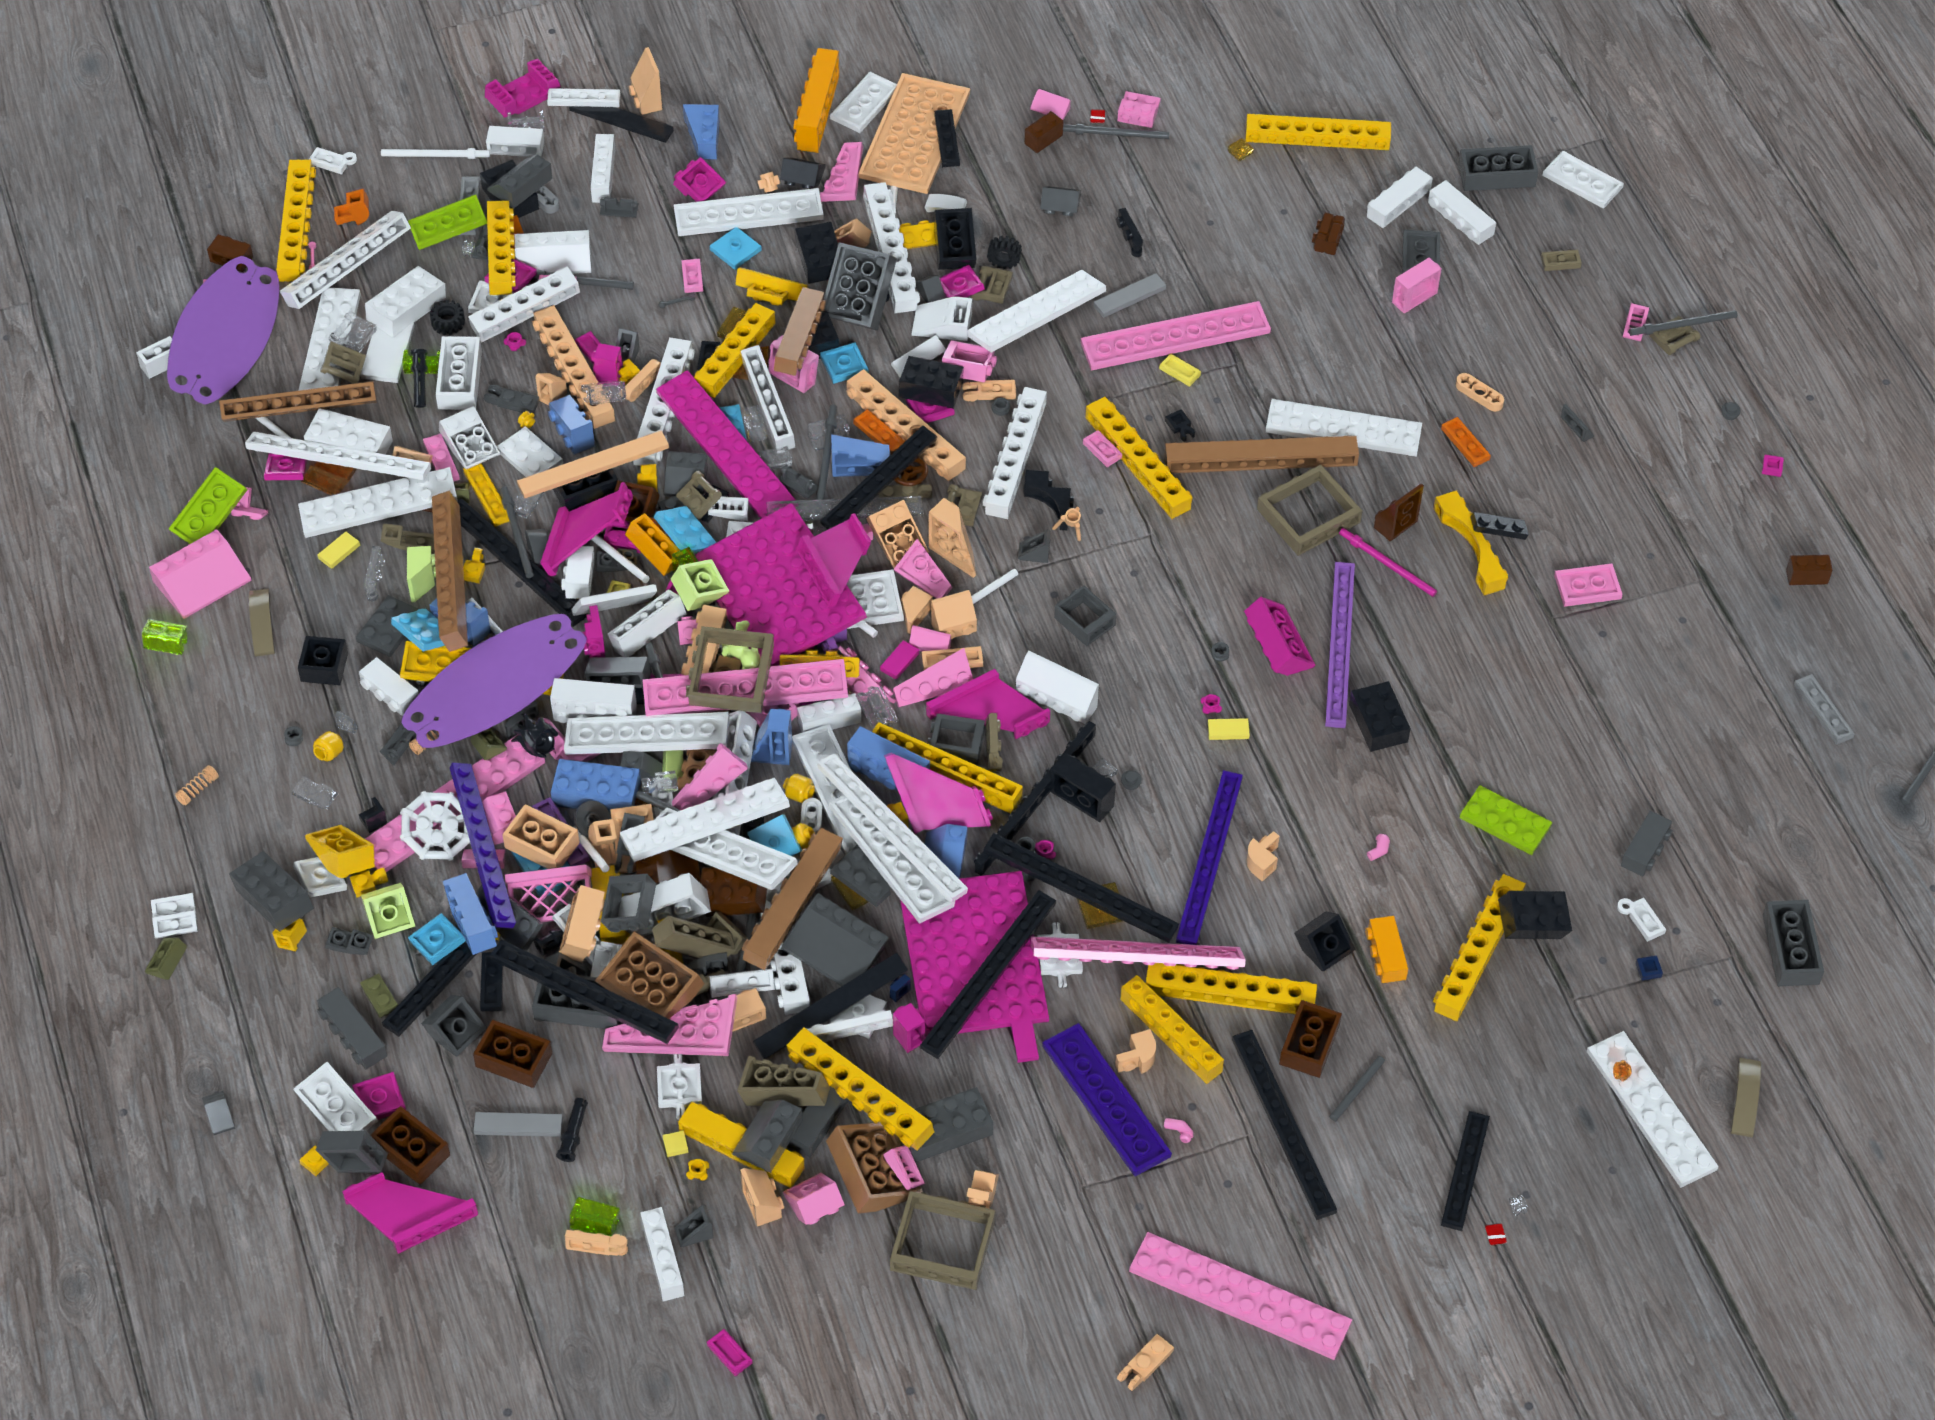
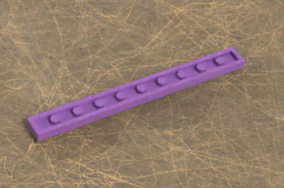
[1325,562,1355,728]

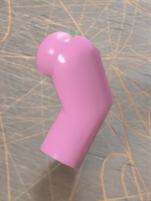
[1367,834,1390,861]
[1164,1118,1193,1143]

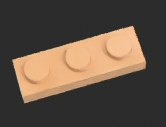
[922,646,983,670]

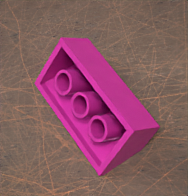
[1244,596,1316,676]

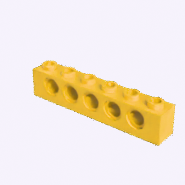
[487,201,516,295]
[694,303,776,398]
[1120,975,1224,1084]

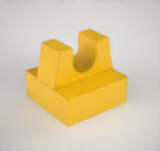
[618,359,640,385]

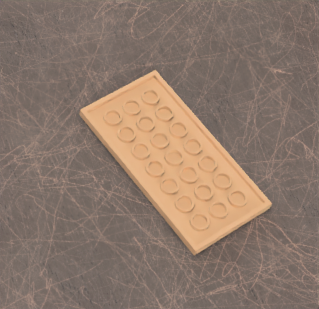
[858,73,970,194]

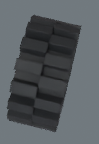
[987,236,1022,269]
[430,300,465,335]

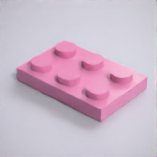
[1554,564,1623,607]

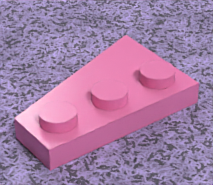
[894,539,953,599]

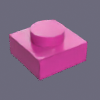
[1762,455,1784,477]

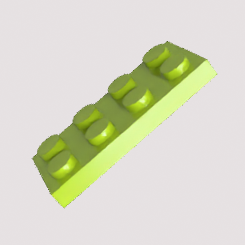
[408,194,487,250]
[169,467,247,544]
[1460,785,1552,855]

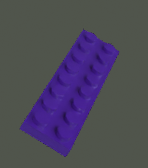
[1042,1023,1172,1177]

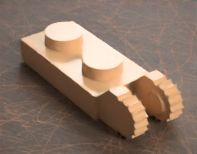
[962,380,1016,402]
[565,1230,628,1256]
[1117,1334,1174,1391]

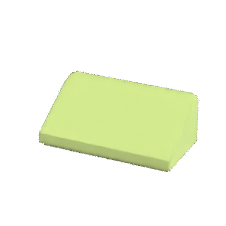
[662,750,683,781]

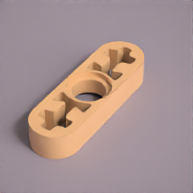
[622,359,661,402]
[1456,373,1504,412]

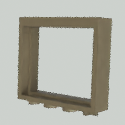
[1257,465,1362,556]
[686,626,774,713]
[890,1191,995,1290]

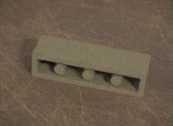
[652,915,735,958]

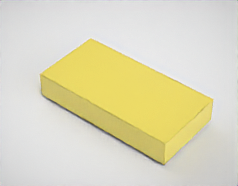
[1159,353,1201,387]
[317,532,360,569]
[1207,718,1250,740]

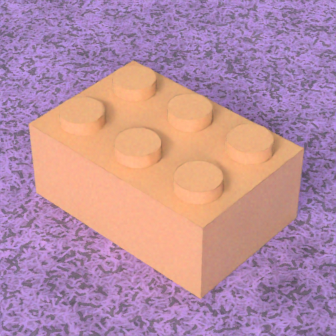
[502,804,580,869]
[559,885,605,963]

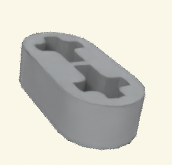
[536,186,559,214]

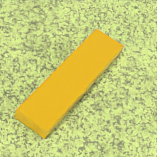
[463,463,509,527]

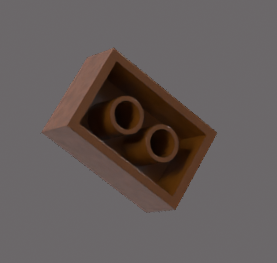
[700,867,768,917]
[1279,1000,1342,1078]
[473,1019,553,1088]
[370,1106,450,1185]

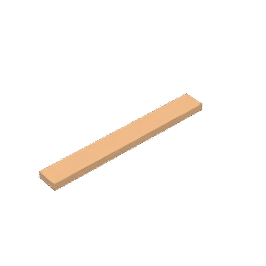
[517,431,669,499]

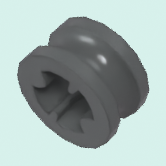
[1211,642,1229,661]
[284,726,303,746]

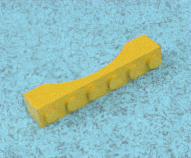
[1433,490,1508,596]

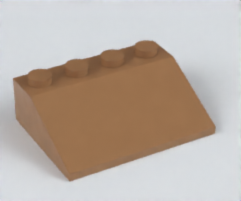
[595,931,704,1019]
[826,1122,923,1214]

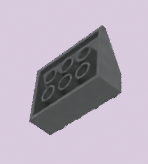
[821,242,897,331]
[781,893,889,986]

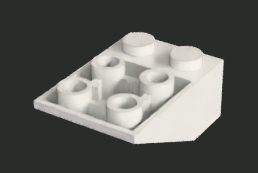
[912,297,972,341]
[439,406,500,470]

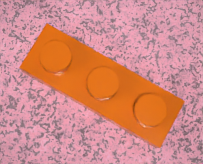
[853,409,905,455]
[1441,417,1491,467]

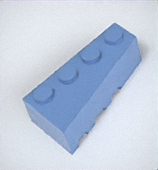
[442,873,498,955]

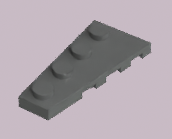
[476,884,543,951]

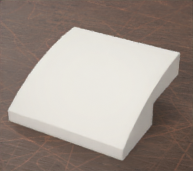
[151,893,198,939]

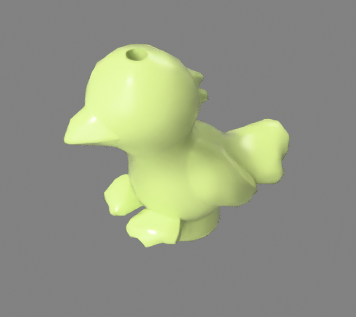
[721,620,761,669]

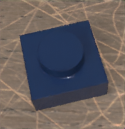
[1635,955,1663,981]
[890,974,911,1002]

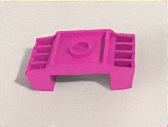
[484,59,561,118]

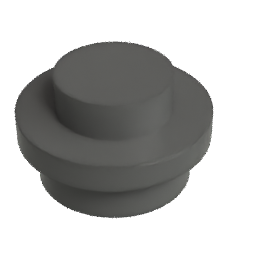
[992,398,1011,416]
[1721,402,1741,420]
[1121,770,1142,790]

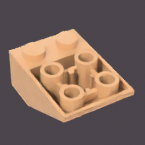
[866,500,929,568]

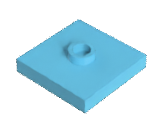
[709,227,762,270]
[820,342,869,384]
[747,814,802,856]
[408,913,465,965]

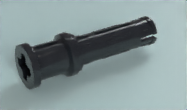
[410,349,428,408]
[534,928,564,955]
[556,1098,588,1162]

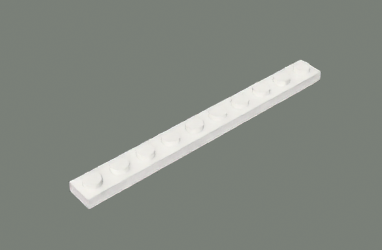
[245,432,431,480]
[818,753,968,903]

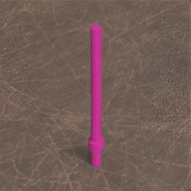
[1339,528,1437,597]

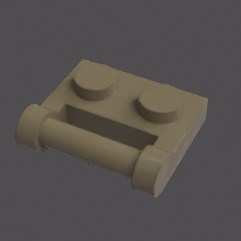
[971,266,1013,304]
[1649,316,1700,355]
[320,341,366,384]
[676,471,722,520]
[947,484,982,527]

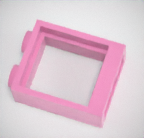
[1392,258,1442,313]
[768,335,819,393]
[942,340,997,382]

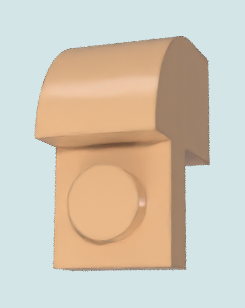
[588,819,617,868]
[1247,831,1280,881]
[1115,1029,1156,1074]
[967,1170,999,1209]

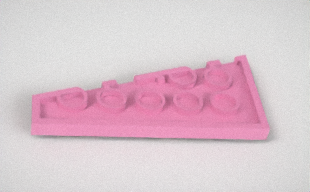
[602,994,737,1056]

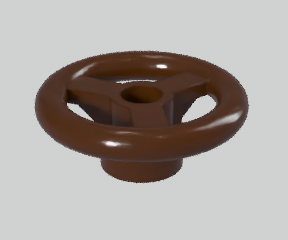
[894,457,928,486]

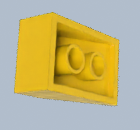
[305,825,375,878]

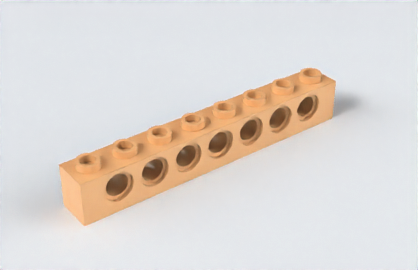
[532,305,615,429]
[846,369,966,481]

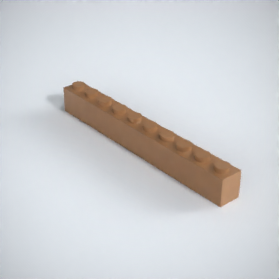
[1165,436,1359,473]
[432,490,468,652]

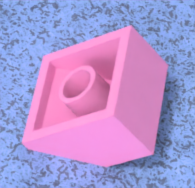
[482,791,516,845]
[783,1173,845,1225]

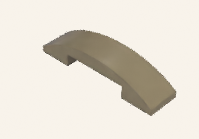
[381,524,462,554]
[249,589,275,657]
[1731,1057,1761,1137]

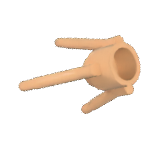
[1052,507,1081,541]

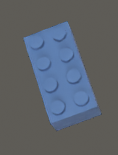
[847,726,930,791]
[551,759,641,813]

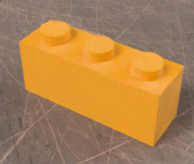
[625,513,684,576]
[1365,916,1408,983]

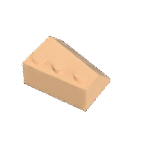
[929,498,976,578]

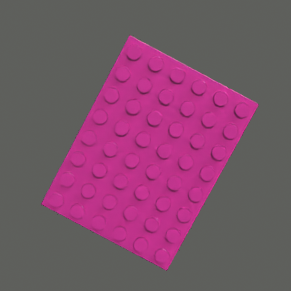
[689,503,867,667]
[900,871,1049,1038]

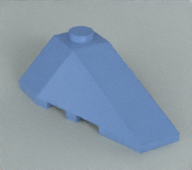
[924,824,967,879]

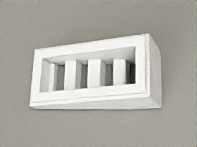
[708,497,749,521]

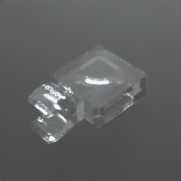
[641,770,678,794]

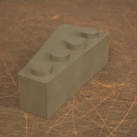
[737,1056,830,1106]

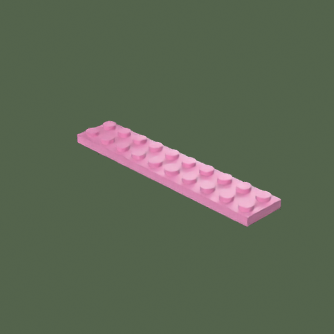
[1080,301,1271,371]
[643,659,848,716]
[365,734,545,872]
[1031,936,1245,970]
[1129,1232,1352,1360]

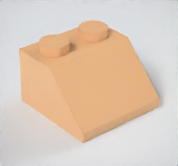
[931,590,977,639]
[740,1168,784,1227]

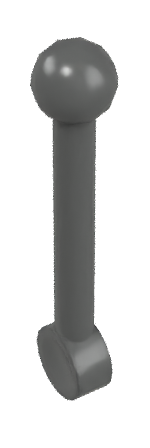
[658,293,695,308]

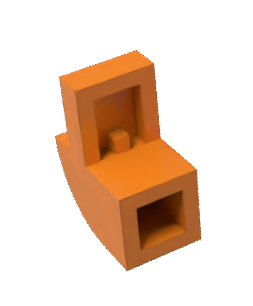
[334,189,369,225]

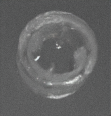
[462,240,476,258]
[1509,1194,1527,1216]

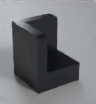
[358,797,387,833]

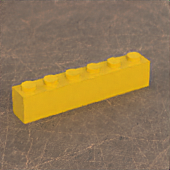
[678,1102,805,1188]

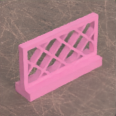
[505,865,592,922]

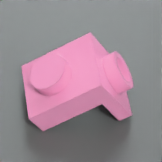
[677,616,698,646]

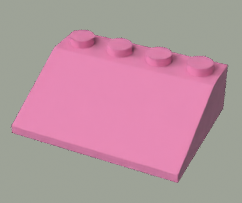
[149,529,252,619]

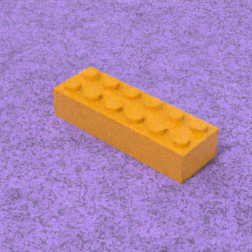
[793,48,839,153]

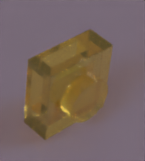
[1228,138,1253,161]

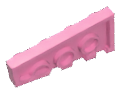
[820,142,863,202]
[893,648,973,708]
[671,743,748,810]

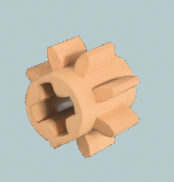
[757,171,780,193]

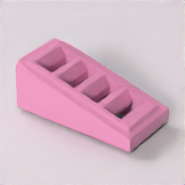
[1623,303,1649,342]
[883,1145,925,1190]

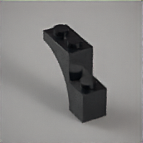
[1024,470,1074,531]

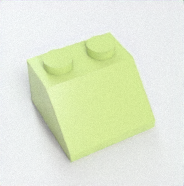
[407,546,436,602]
[671,559,729,611]
[361,883,415,939]

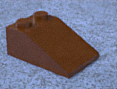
[1374,484,1424,542]
[635,850,701,885]

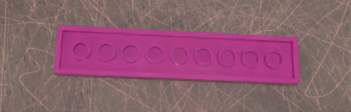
[656,370,798,519]

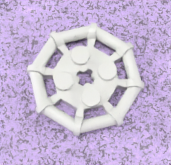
[400,791,470,861]

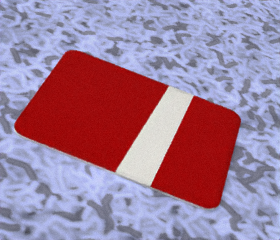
[1090,109,1105,123]
[1485,1224,1507,1245]

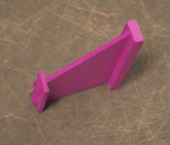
[540,482,633,576]
[796,513,871,608]
[926,669,1050,739]
[884,752,993,834]
[342,1172,478,1254]

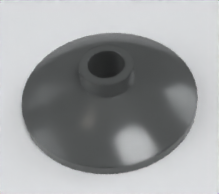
[575,800,611,839]

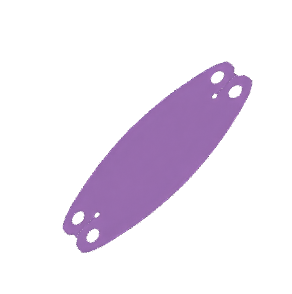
[167,256,279,404]
[401,614,587,748]

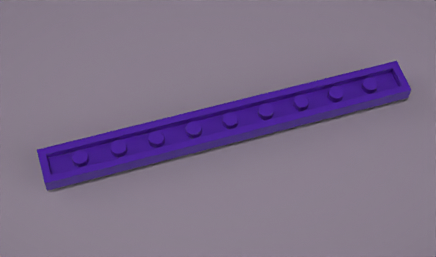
[450,762,516,928]
[1176,770,1243,945]

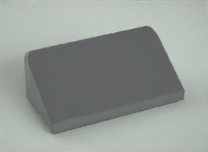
[1561,404,1594,442]

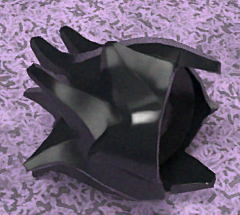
[511,714,559,758]

